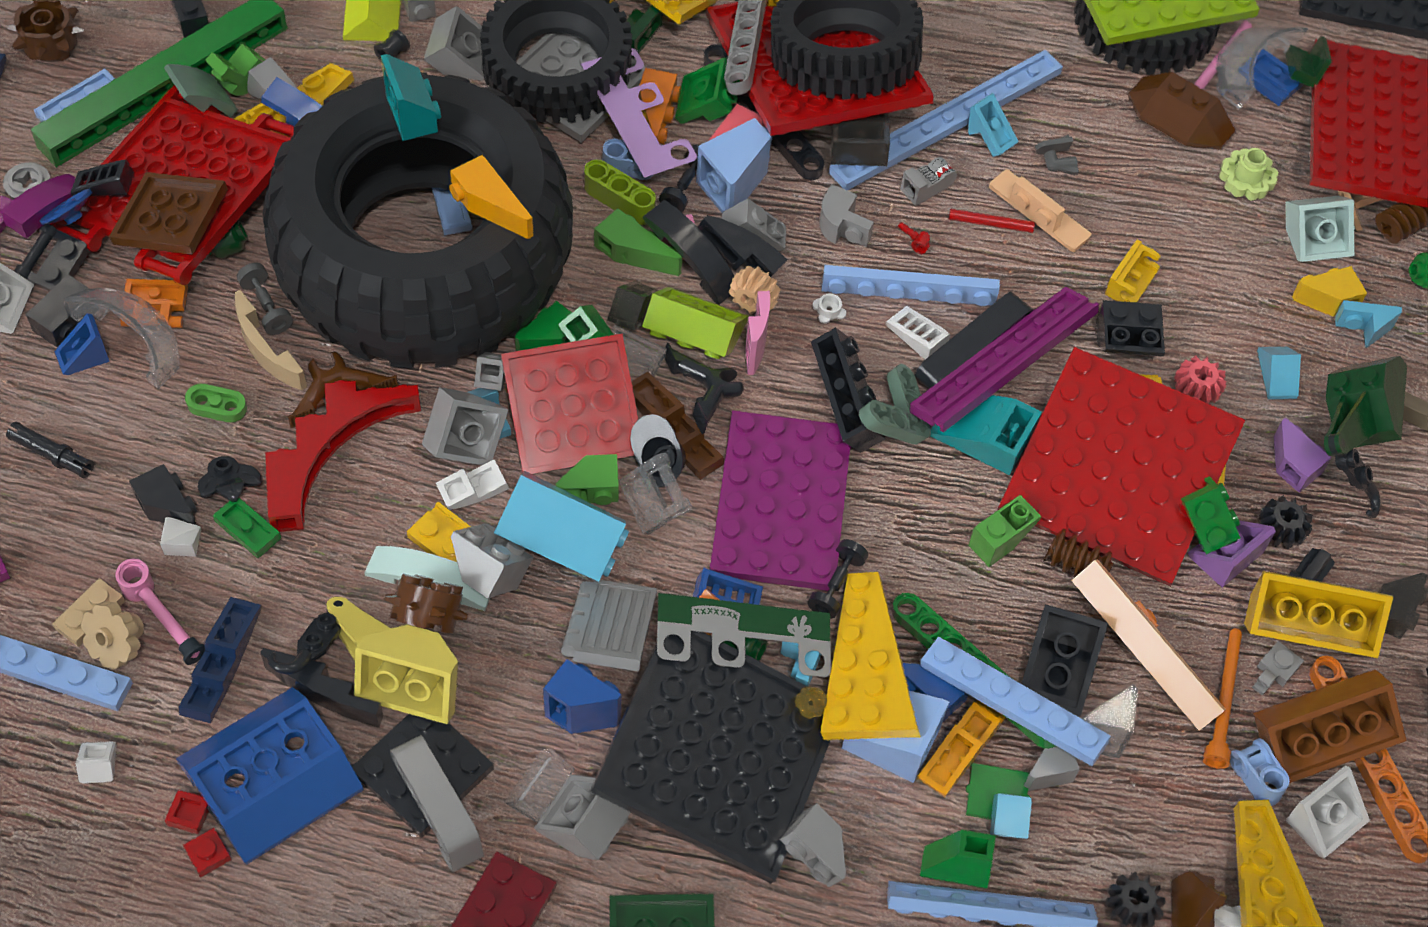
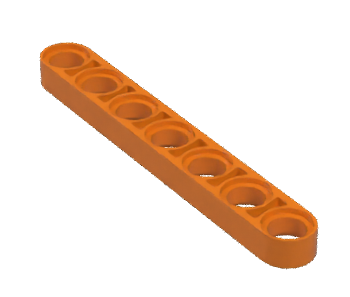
[1309,656,1428,863]

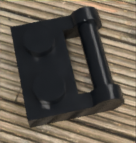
[14,224,90,292]

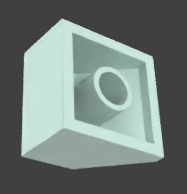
[1285,196,1354,262]

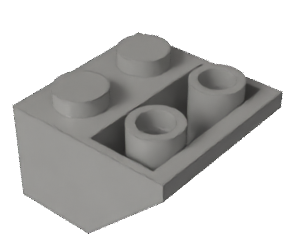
[451,523,534,598]

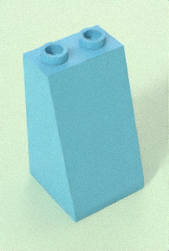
[494,470,629,582]

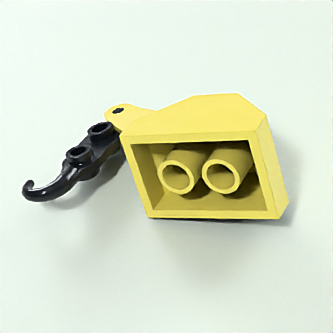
[268,597,458,724]

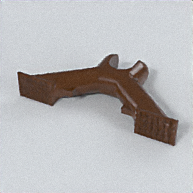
[287,351,399,428]

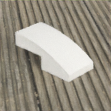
[436,459,510,510]

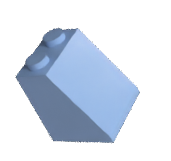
[696,118,772,213]
[842,691,949,783]

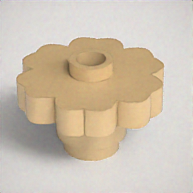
[81,601,144,669]

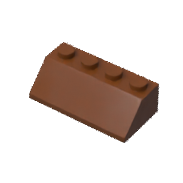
[1253,669,1407,783]

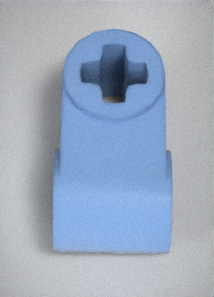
[602,139,653,180]
[1230,738,1289,806]

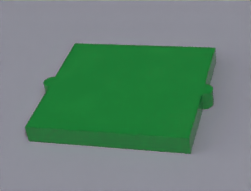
[965,763,1031,820]

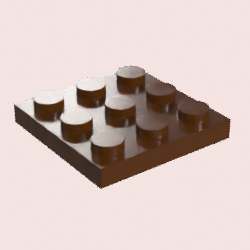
[109,172,228,255]

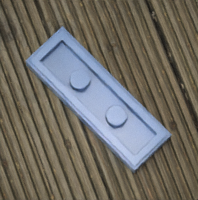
[34,69,115,122]

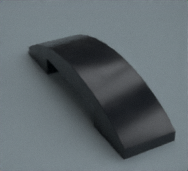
[642,200,734,305]

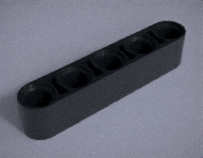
[915,291,1034,389]

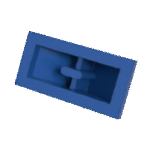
[55,313,110,375]

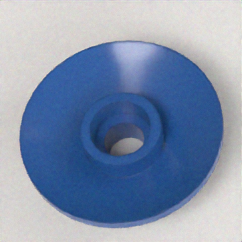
[40,189,92,225]

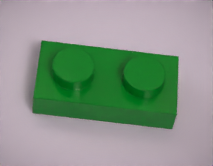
[213,498,281,559]

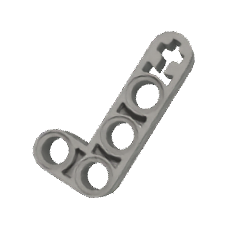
[390,735,484,873]

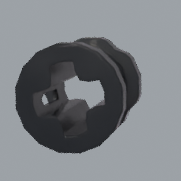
[374,29,410,61]

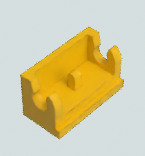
[1104,239,1161,303]

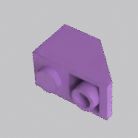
[1273,417,1332,493]

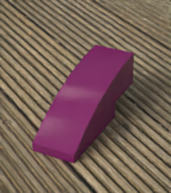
[0,173,75,239]

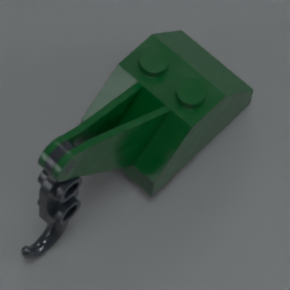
[1324,356,1407,518]

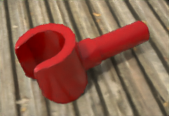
[898,222,930,254]

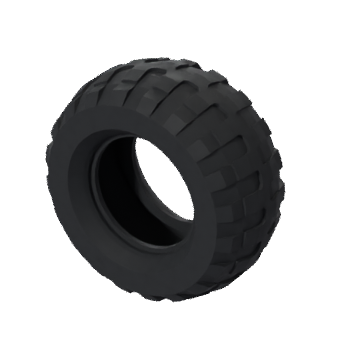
[263,72,573,368]

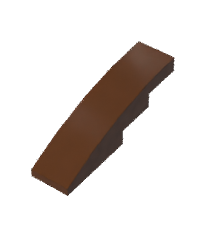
[631,371,724,480]

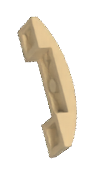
[235,290,307,390]

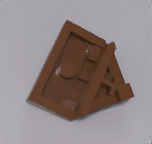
[1171,870,1227,927]

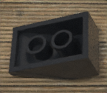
[1021,604,1108,717]

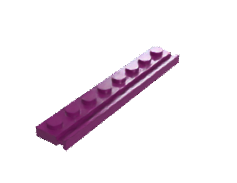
[910,286,1099,432]

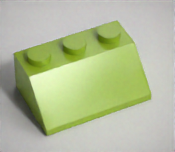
[642,287,749,359]

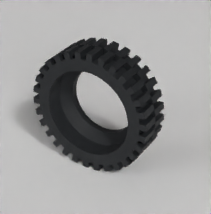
[480,0,632,123]
[771,0,923,99]
[1074,0,1221,75]

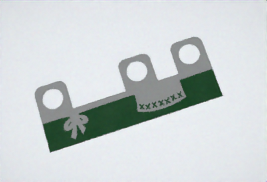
[657,593,831,677]

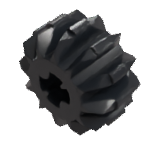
[1259,495,1313,550]
[1105,871,1166,927]

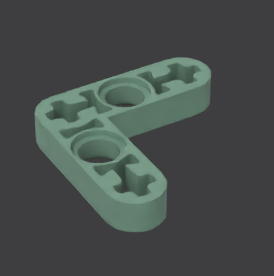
[859,364,931,445]

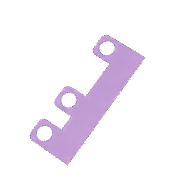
[581,48,697,178]

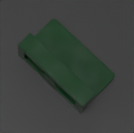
[627,5,663,59]
[1285,36,1332,88]

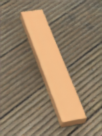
[1071,559,1226,731]

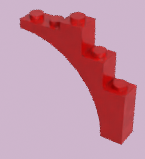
[265,380,421,532]

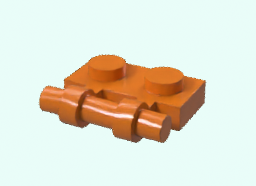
[120,279,188,331]

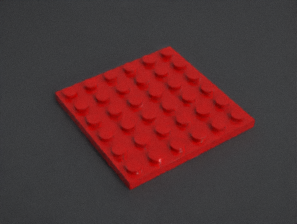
[998,347,1246,587]

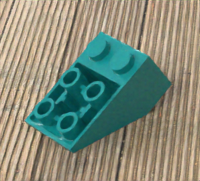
[930,395,1042,475]

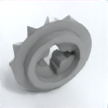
[3,162,50,200]

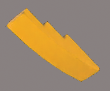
[917,700,1006,797]

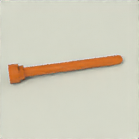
[1203,628,1242,769]

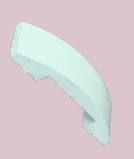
[365,546,490,611]

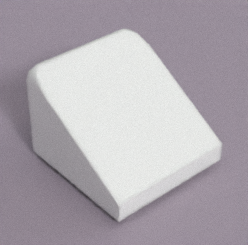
[76,741,116,783]

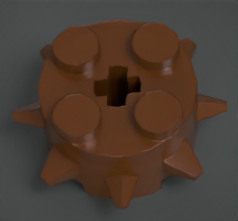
[7,0,84,61]
[384,574,468,633]

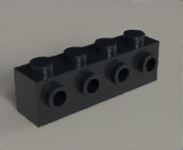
[811,327,886,453]

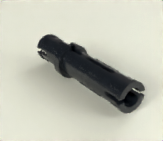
[6,421,94,479]

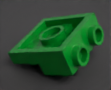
[675,57,740,124]

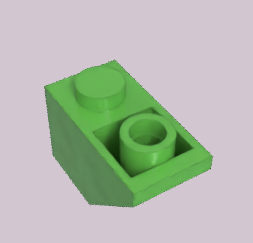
[556,454,619,505]
[968,495,1041,567]

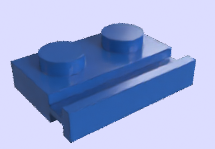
[1237,48,1304,106]

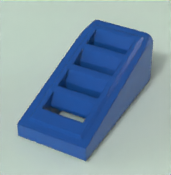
[693,568,763,605]

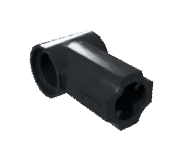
[1288,548,1335,582]

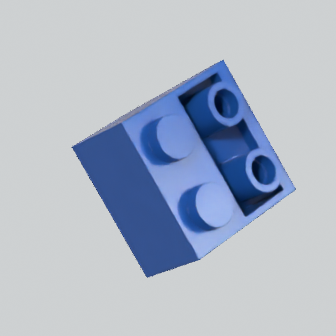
[543,659,622,734]

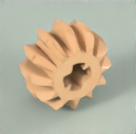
[729,266,781,315]

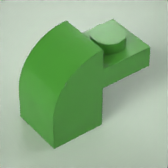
[205,44,265,96]

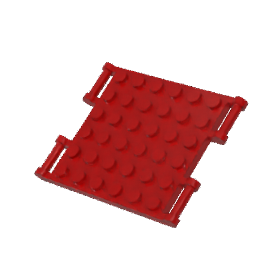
[50,85,294,286]

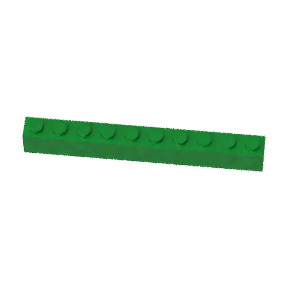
[31,0,288,168]

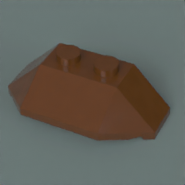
[1128,72,1236,150]

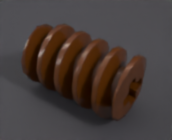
[1375,202,1428,244]
[1043,528,1114,578]

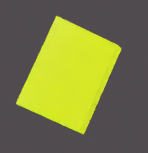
[343,0,401,41]

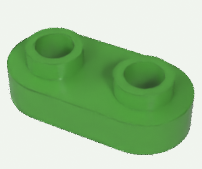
[185,384,247,422]

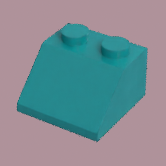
[380,54,441,141]

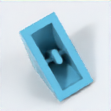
[1257,346,1301,399]

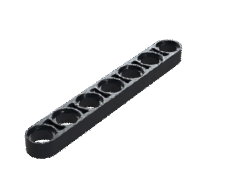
[703,44,824,180]

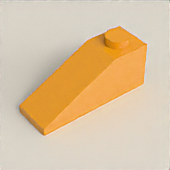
[449,155,533,239]

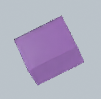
[1188,520,1275,588]

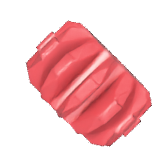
[1174,355,1226,404]

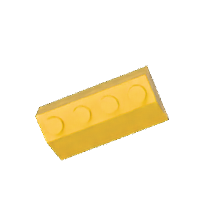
[1244,571,1393,658]

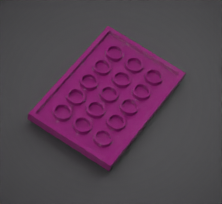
[710,410,850,591]

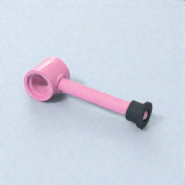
[115,559,205,665]

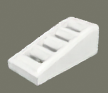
[886,306,950,360]

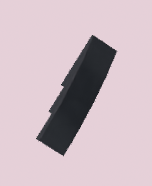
[260,648,383,728]

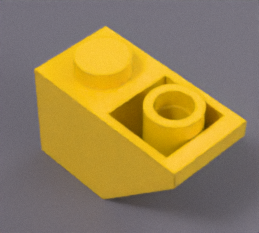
[1292,266,1367,317]

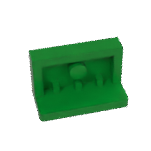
[1181,476,1240,555]

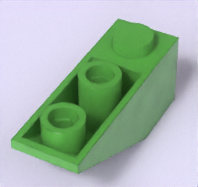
[594,208,682,276]

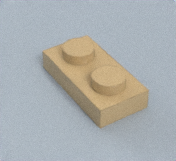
[52,578,125,647]

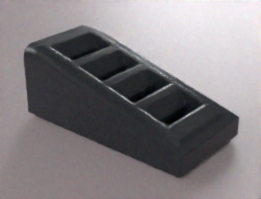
[70,160,134,196]

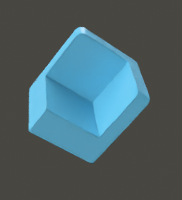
[990,793,1032,839]

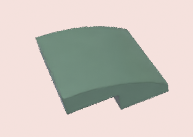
[164,64,238,118]

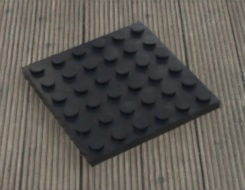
[590,631,831,884]

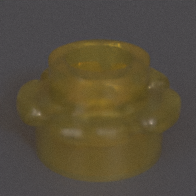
[795,687,827,719]

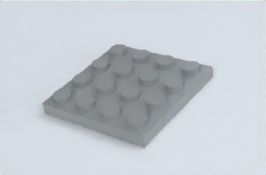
[516,33,648,143]

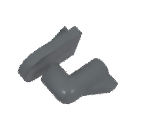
[1035,134,1079,175]

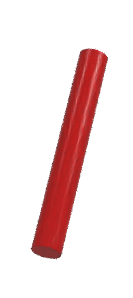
[948,209,1035,233]

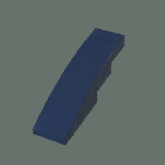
[178,597,261,724]

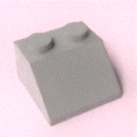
[424,6,485,81]
[422,387,509,465]
[534,774,631,860]

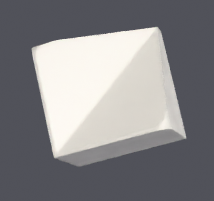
[160,517,201,557]

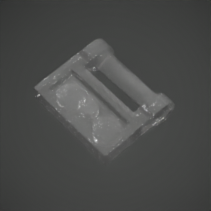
[618,453,692,535]

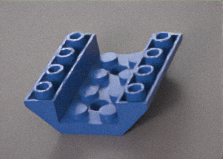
[176,687,364,865]

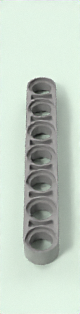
[724,0,767,95]

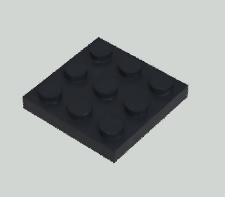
[352,714,494,838]

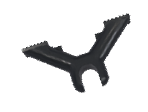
[664,343,744,434]

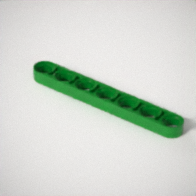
[893,593,1056,749]

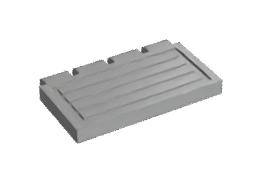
[561,580,657,671]

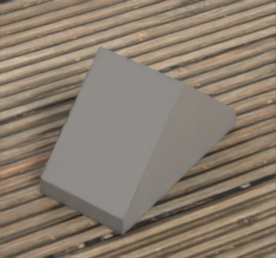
[247,57,297,99]
[1024,746,1080,791]

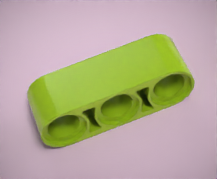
[584,159,656,225]

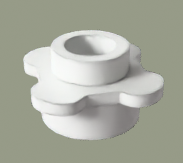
[813,294,846,324]

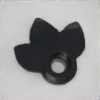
[197,456,262,502]

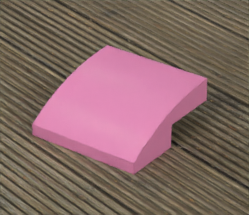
[745,291,770,375]

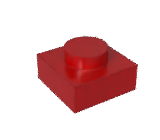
[164,790,208,835]
[183,828,231,878]

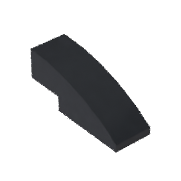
[697,215,788,277]

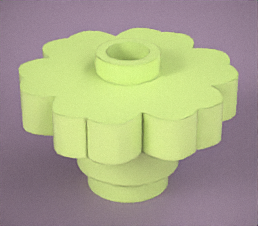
[1219,148,1278,200]

